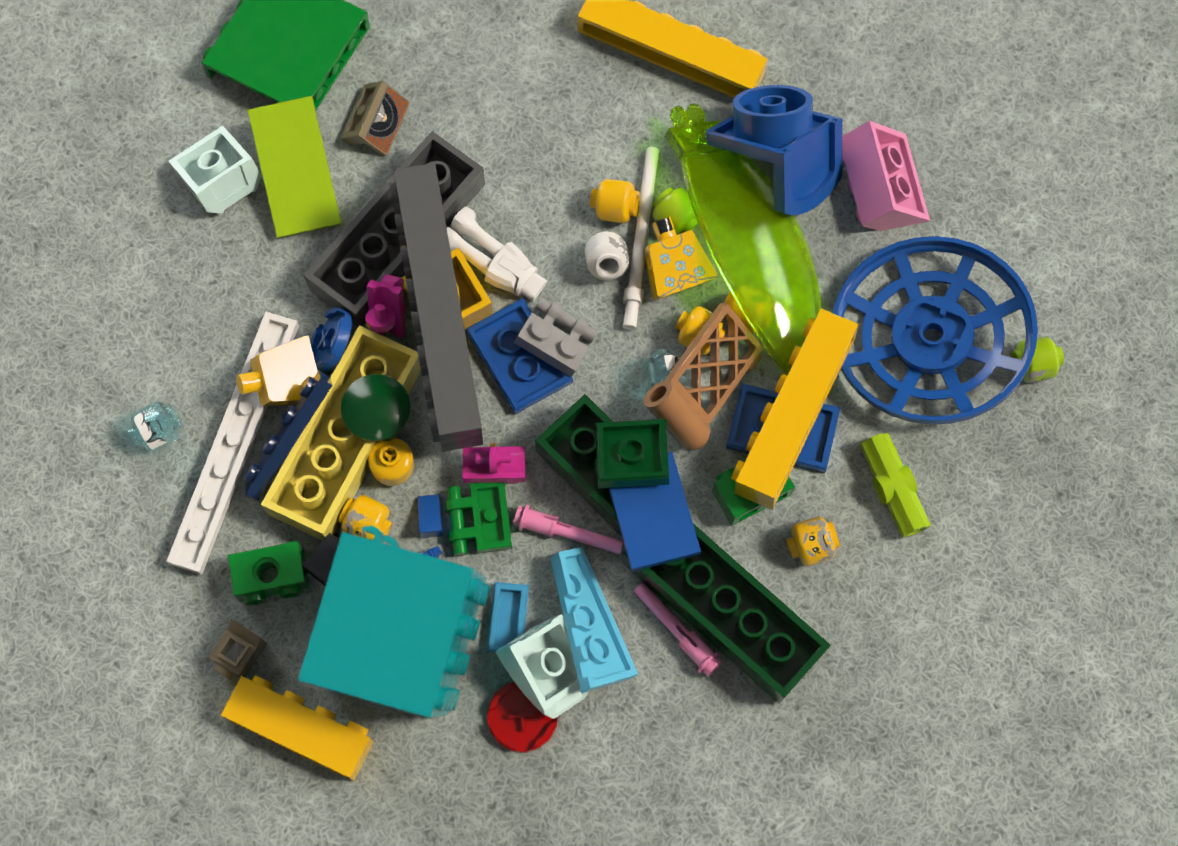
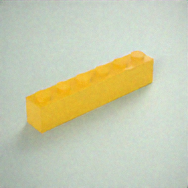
[577,0,768,98]
[731,309,859,510]

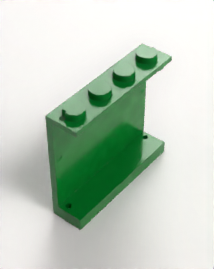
[201,0,370,110]

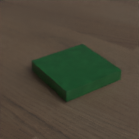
[596,419,670,489]

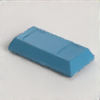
[487,582,529,652]

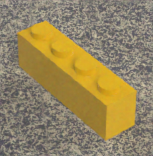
[221,675,374,781]

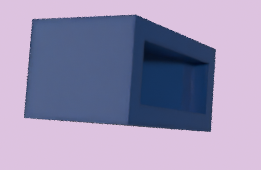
[418,494,443,538]

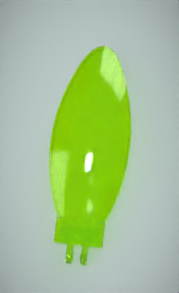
[664,103,822,375]

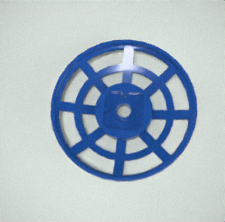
[833,236,1038,425]

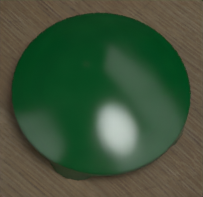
[341,374,411,442]

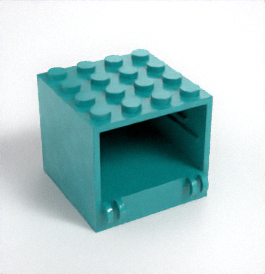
[298,526,490,718]

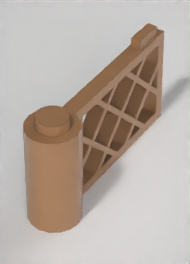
[644,303,763,450]

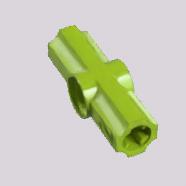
[860,433,931,538]

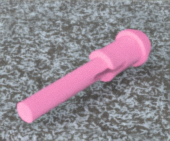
[513,504,623,555]
[634,583,723,677]

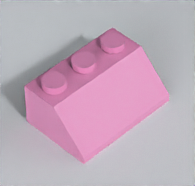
[842,121,930,231]

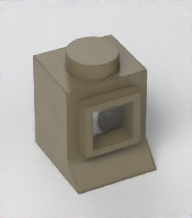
[209,619,267,680]

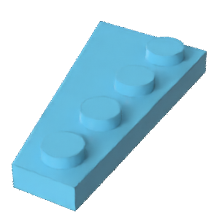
[550,547,638,694]

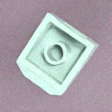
[168,126,262,214]
[496,614,588,719]

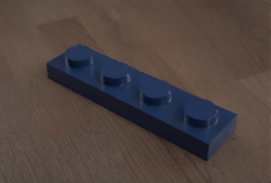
[243,370,333,501]

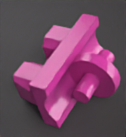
[365,274,406,338]
[462,443,525,484]

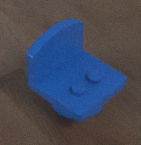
[706,85,843,215]

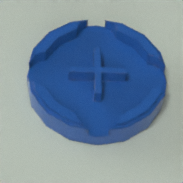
[311,307,352,374]

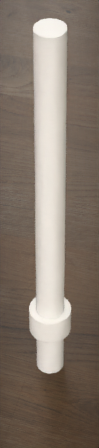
[623,146,659,330]

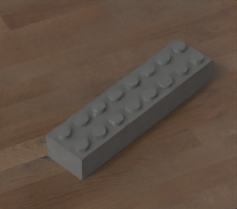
[389,163,483,452]

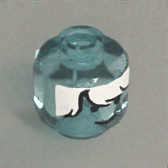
[640,349,688,394]
[128,401,183,451]

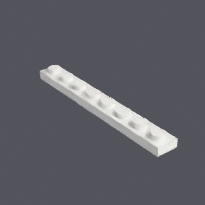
[166,312,299,575]

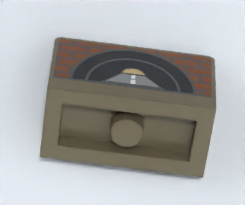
[340,80,410,156]

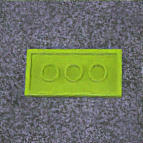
[247,96,342,239]

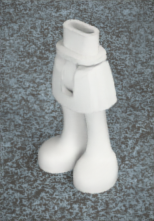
[446,206,548,302]

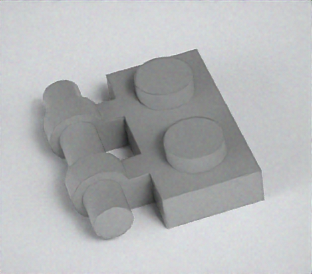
[514,297,598,377]

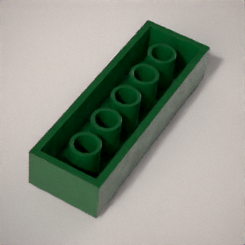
[621,523,831,704]

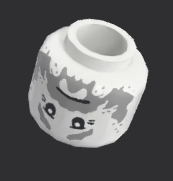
[584,231,629,281]

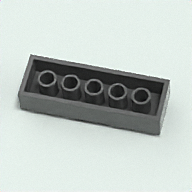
[304,131,485,327]

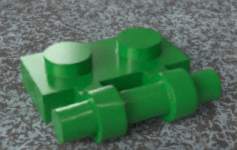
[444,482,512,557]

